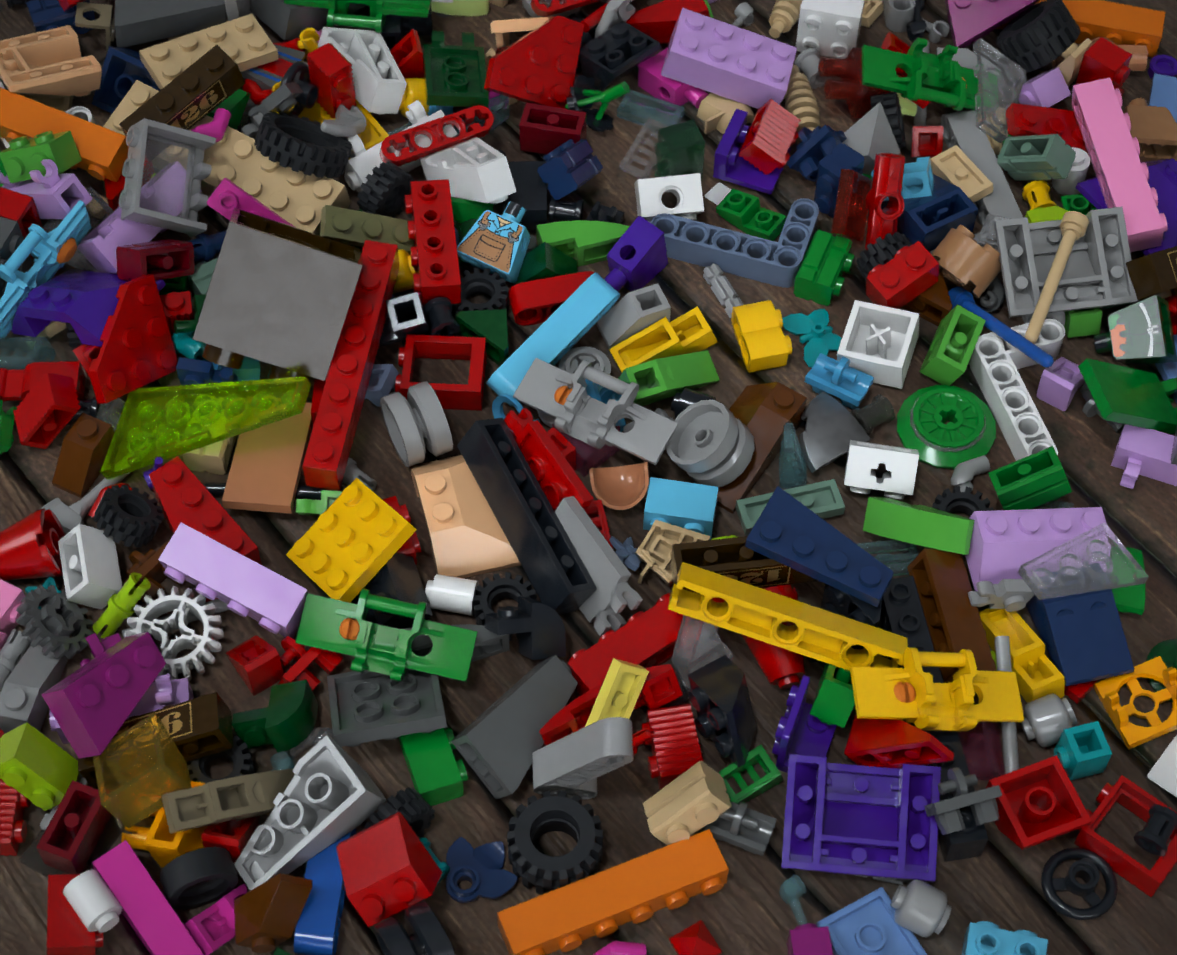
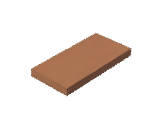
[222,398,313,514]

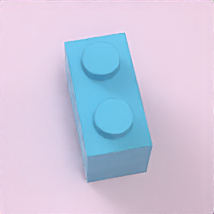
[643,477,718,539]

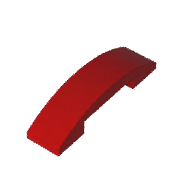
[539,664,683,746]

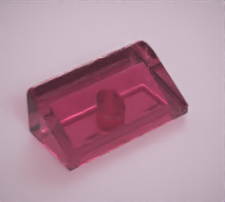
[958,721,1005,781]

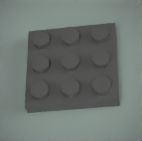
[327,668,447,747]

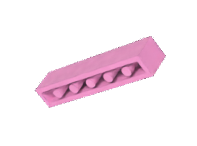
[1072,77,1168,252]

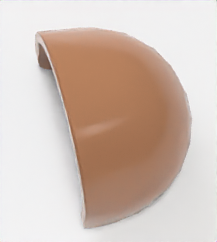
[589,462,650,510]

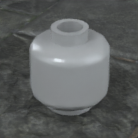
[1020,693,1078,748]
[890,879,951,937]

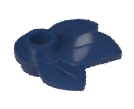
[446,837,517,903]

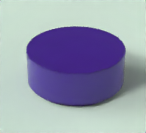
[1147,54,1177,79]

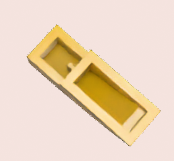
[609,306,718,372]
[979,607,1065,703]

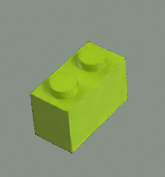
[0,722,79,811]

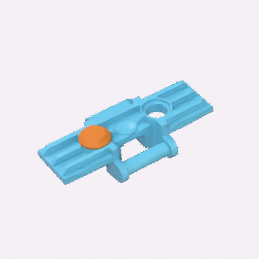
[0,200,91,338]

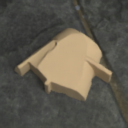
[697,93,755,134]
[635,520,711,586]

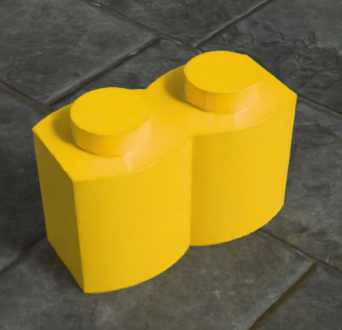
[731,300,792,373]

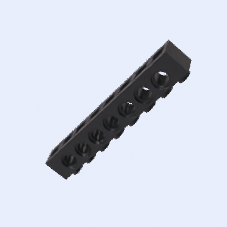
[879,576,988,862]

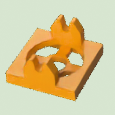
[1094,656,1177,750]

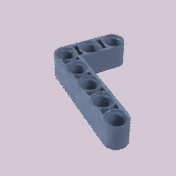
[651,198,819,288]

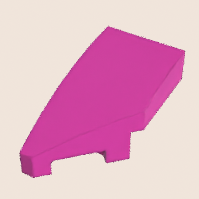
[184,884,247,955]

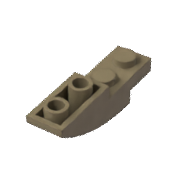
[161,769,295,834]

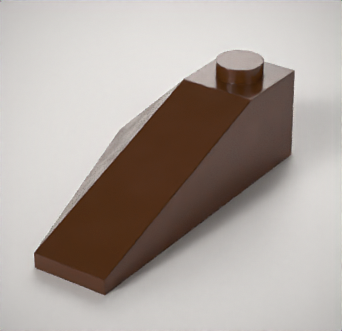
[717,382,807,514]

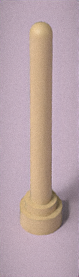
[1024,211,1089,344]

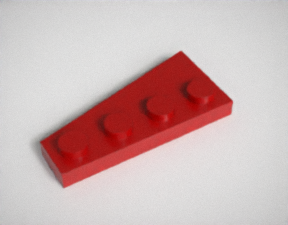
[1006,103,1092,163]

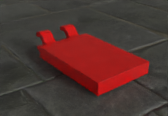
[504,408,594,511]

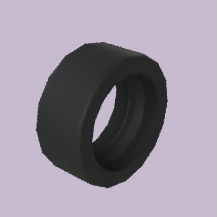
[160,846,238,909]

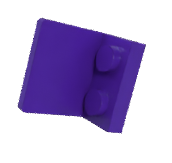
[713,109,791,194]
[772,675,837,773]

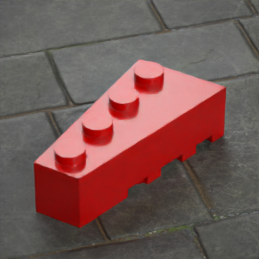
[149,456,262,603]

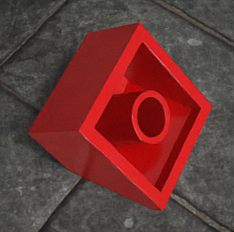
[986,755,1092,850]
[336,811,442,927]

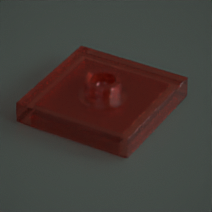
[831,169,872,242]

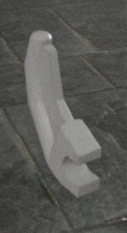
[595,0,635,39]
[320,104,366,137]

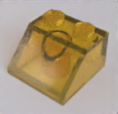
[93,713,192,828]

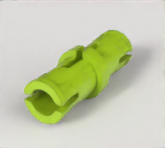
[92,572,151,639]

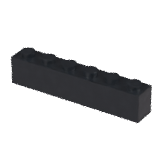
[457,418,597,615]

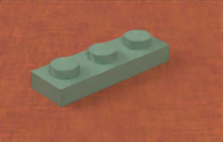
[735,479,845,536]

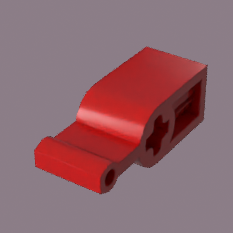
[0,361,86,402]

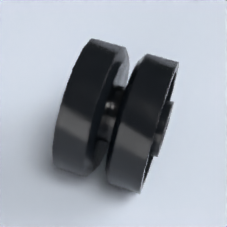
[373,900,455,955]

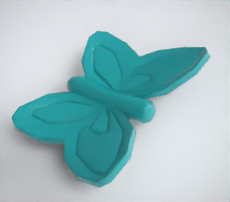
[783,308,842,368]

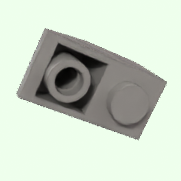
[597,283,671,349]

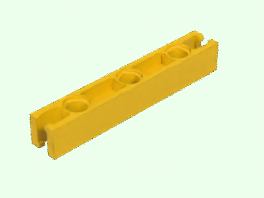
[668,562,908,671]

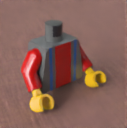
[240,27,320,106]

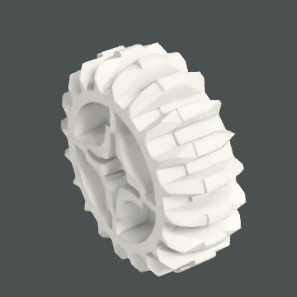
[124,586,224,681]

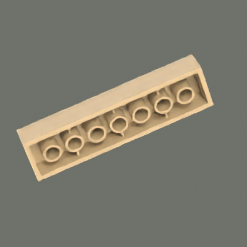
[103,80,351,235]

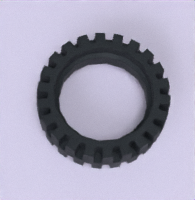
[254,112,352,178]

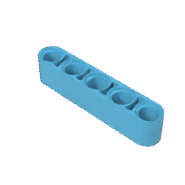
[486,272,620,407]

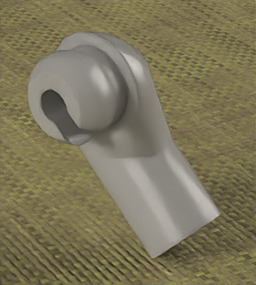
[950,455,990,492]

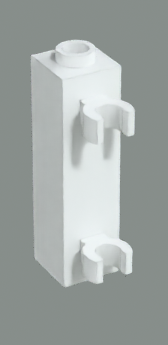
[344,100,458,192]

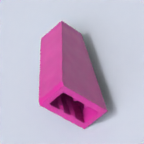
[92,840,204,955]

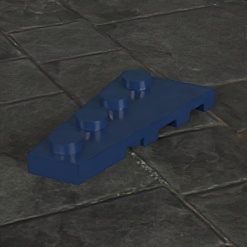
[745,486,894,607]

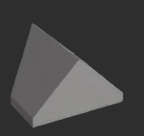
[842,102,900,175]

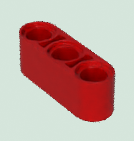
[508,271,595,326]

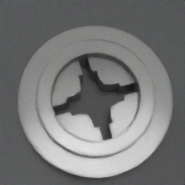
[558,346,611,375]

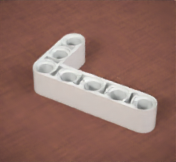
[969,318,1065,461]

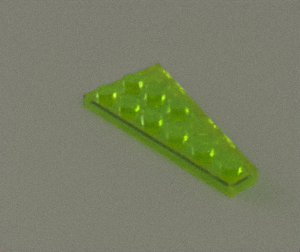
[100,376,311,480]

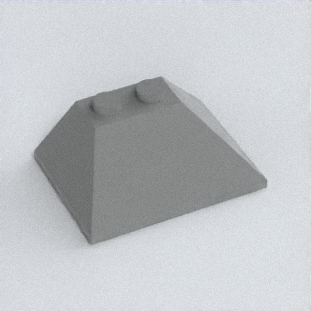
[994,207,1139,318]

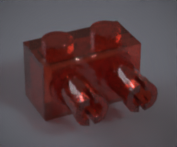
[818,48,891,118]

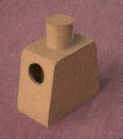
[1123,98,1177,162]

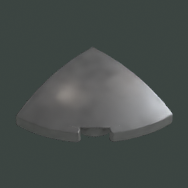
[799,392,870,473]

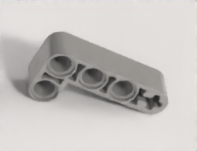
[532,717,633,800]

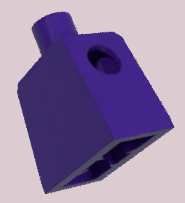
[604,215,668,292]

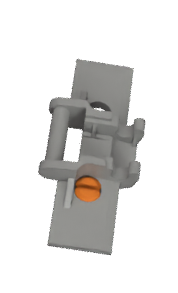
[513,358,678,465]

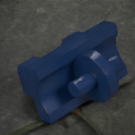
[787,125,847,182]

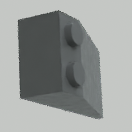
[250,0,367,40]

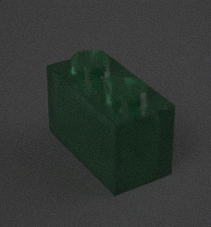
[653,119,705,193]

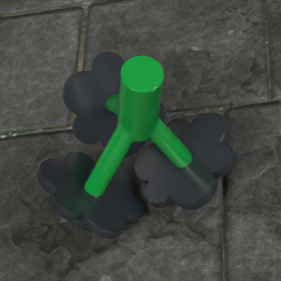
[565,75,630,132]

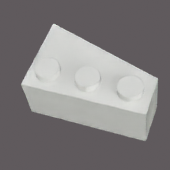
[317,27,407,115]
[420,137,517,204]

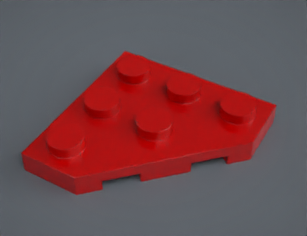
[484,15,584,109]
[88,274,178,404]

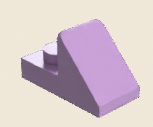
[1036,357,1086,412]

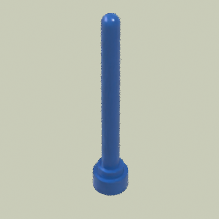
[948,286,1054,368]

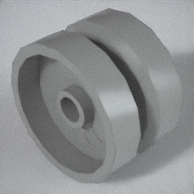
[380,381,453,467]
[666,400,755,488]

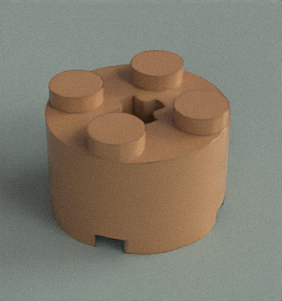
[931,224,1001,299]

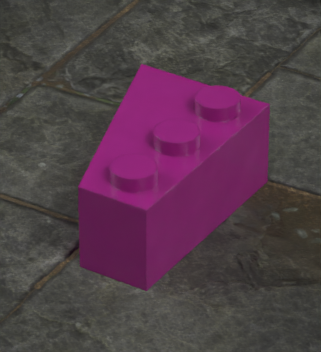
[945,0,1040,48]
[41,632,166,758]

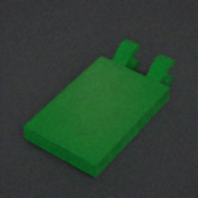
[1078,358,1177,434]

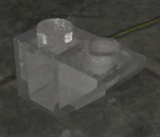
[671,615,733,691]

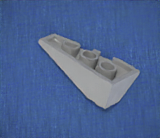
[234,735,387,891]

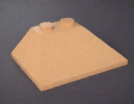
[0,25,102,97]
[410,455,521,578]

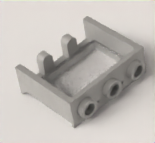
[119,118,216,238]

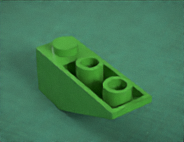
[618,350,720,406]

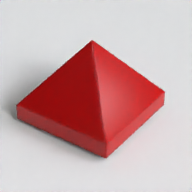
[911,126,944,157]
[669,920,722,955]

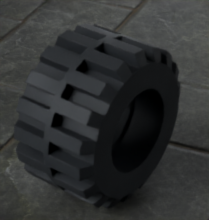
[996,0,1081,74]
[507,791,603,895]

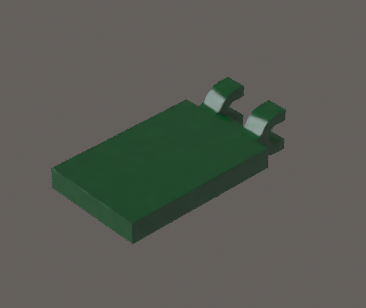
[423,31,489,108]

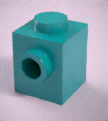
[1054,721,1112,781]

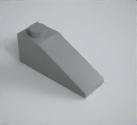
[0,645,68,733]

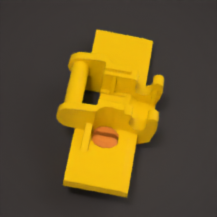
[850,647,1024,731]

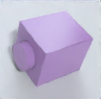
[1015,67,1071,108]

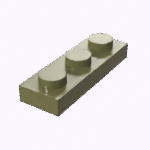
[320,205,415,254]

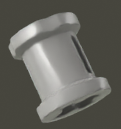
[795,48,832,89]

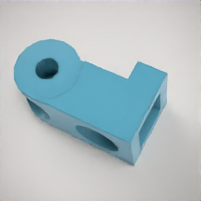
[871,156,935,201]

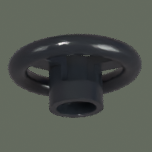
[278,61,319,116]
[1041,848,1118,920]

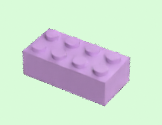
[661,8,797,109]

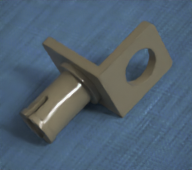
[75,2,116,54]

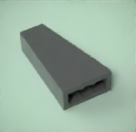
[115,0,227,48]
[451,655,578,799]

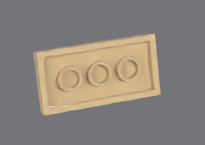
[139,14,278,90]

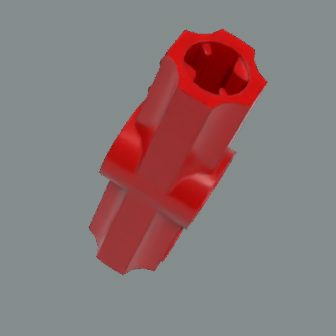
[865,153,905,250]

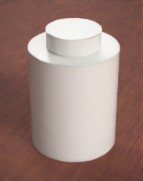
[1052,147,1090,195]
[425,574,479,616]
[63,869,122,933]

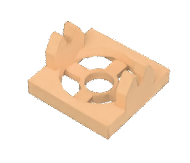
[490,16,554,53]

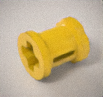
[1022,180,1056,210]

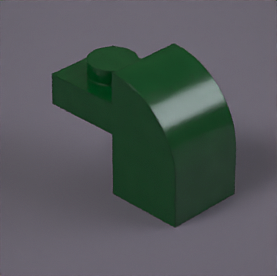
[232,679,319,753]

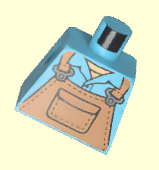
[457,201,531,285]

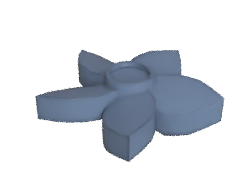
[609,536,642,571]

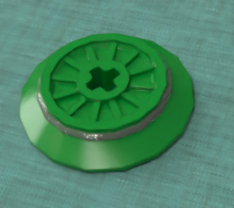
[897,385,996,469]

